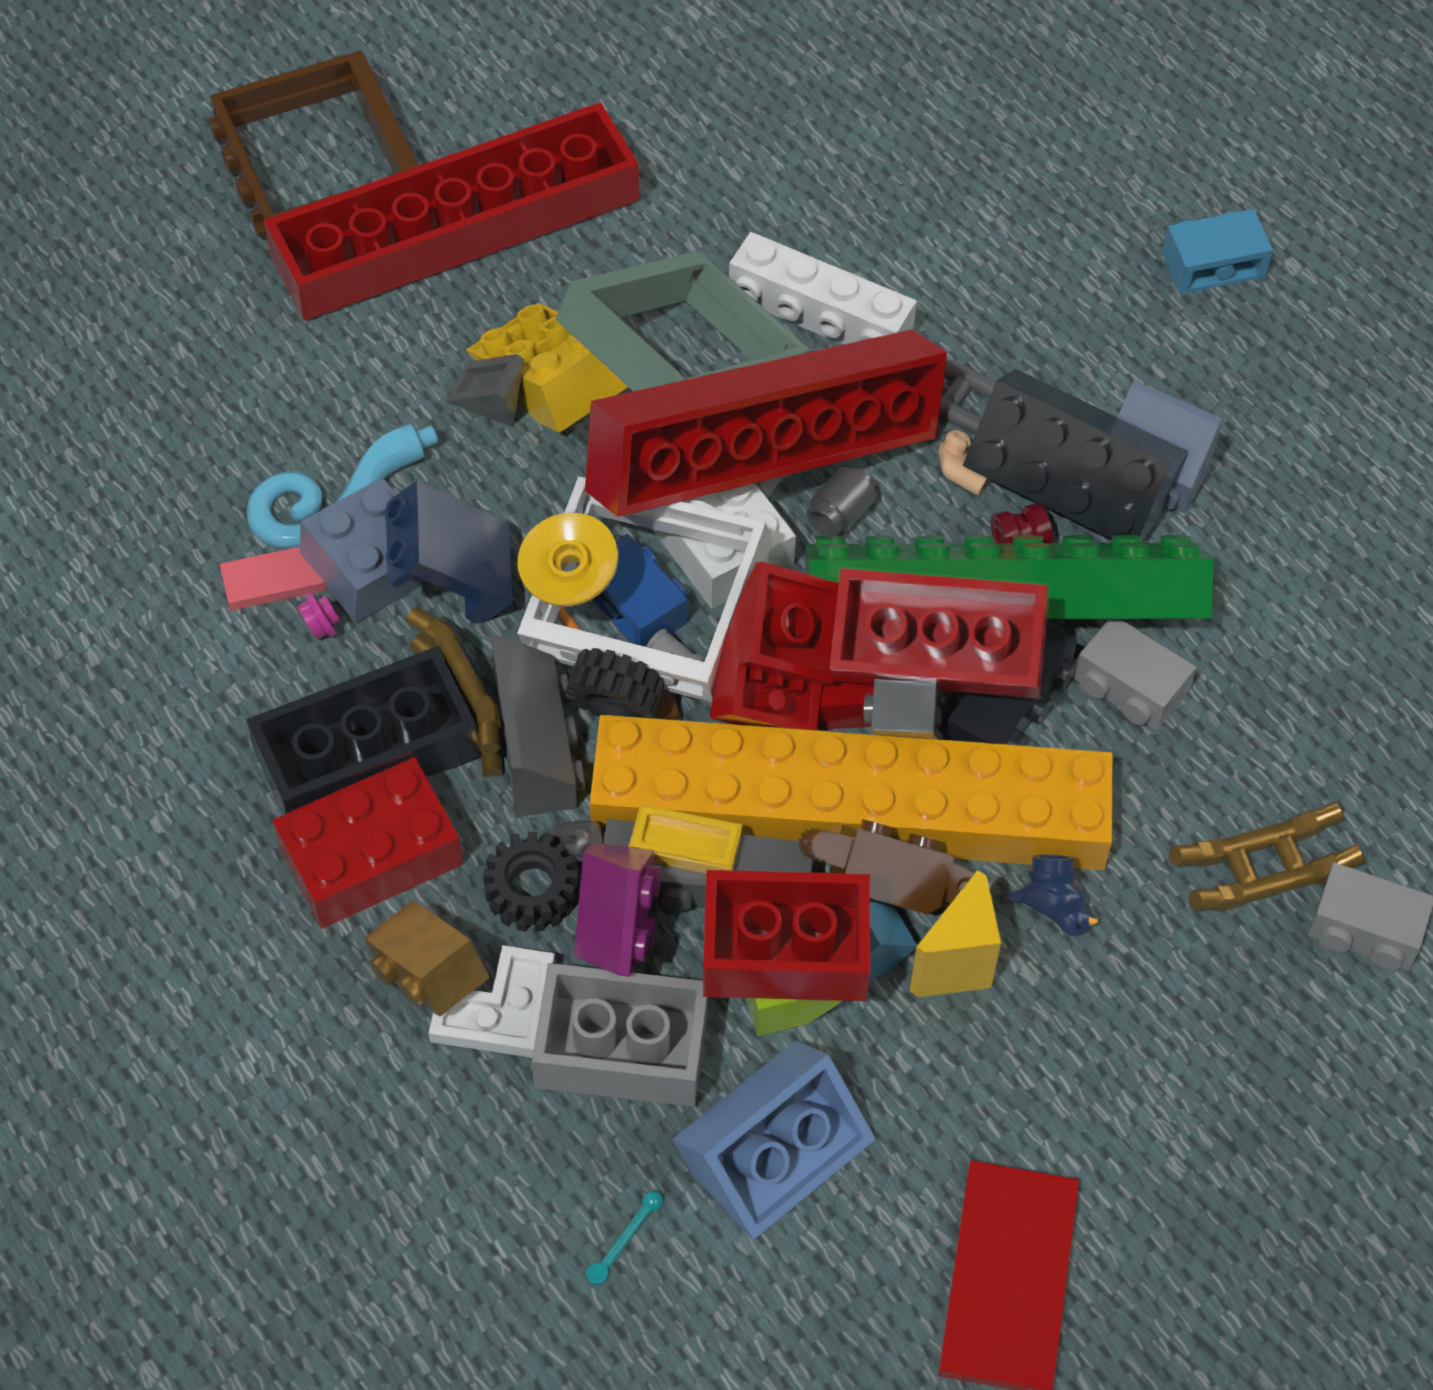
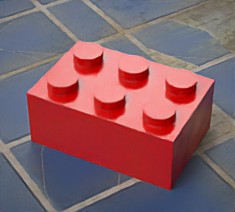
[272,757,463,929]
[703,870,870,1002]

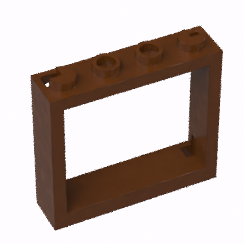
[207,50,418,238]

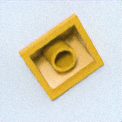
[909,870,1001,997]

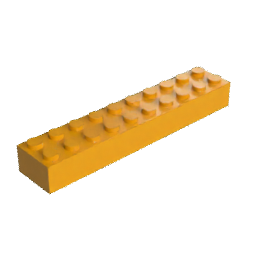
[590,715,1113,870]

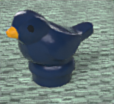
[1000,854,1098,936]

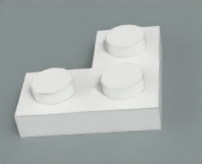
[429,945,555,1058]

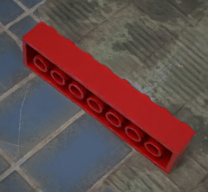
[264,102,639,321]
[585,329,947,517]

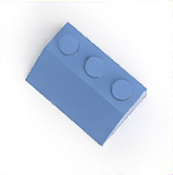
[672,1041,876,1240]

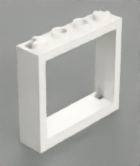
[517,476,772,702]

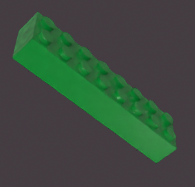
[805,535,1214,619]

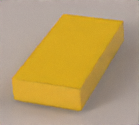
[629,804,742,873]

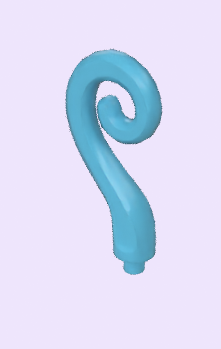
[247,424,438,550]

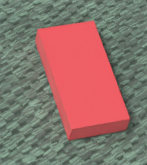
[220,547,327,611]

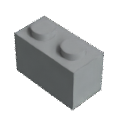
[1074,619,1197,731]
[1308,862,1433,970]

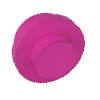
[297,592,341,640]

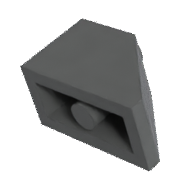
[864,679,947,740]

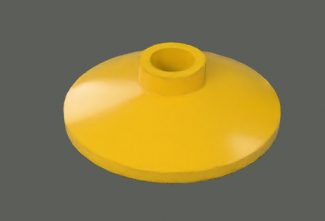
[518,512,619,606]

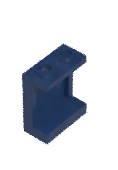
[385,481,513,623]

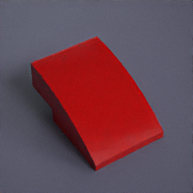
[710,561,839,731]

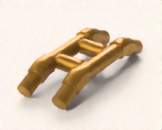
[406,606,503,777]
[1169,800,1366,911]

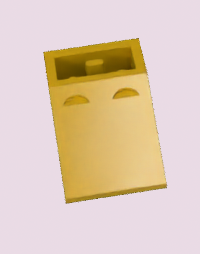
[466,303,628,433]

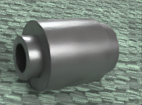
[806,467,876,536]

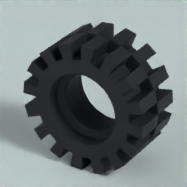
[565,648,665,718]
[483,832,579,932]

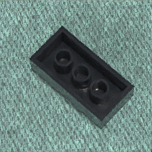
[963,369,1187,542]
[246,646,480,815]

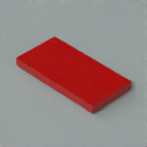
[938,1160,1079,1390]

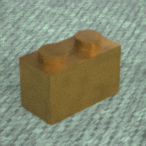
[364,900,489,1017]

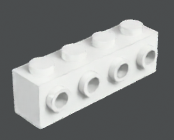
[729,232,917,345]

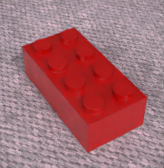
[829,568,1049,699]

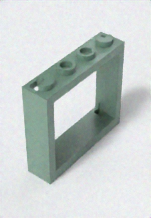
[556,251,811,391]

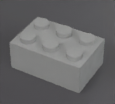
[532,963,709,1107]

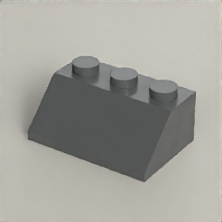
[491,636,585,817]

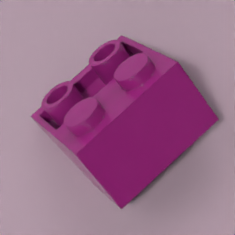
[574,843,661,977]

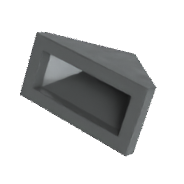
[447,354,525,427]

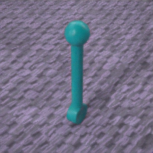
[586,1190,664,1286]

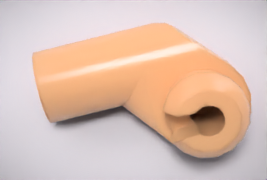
[938,430,991,497]

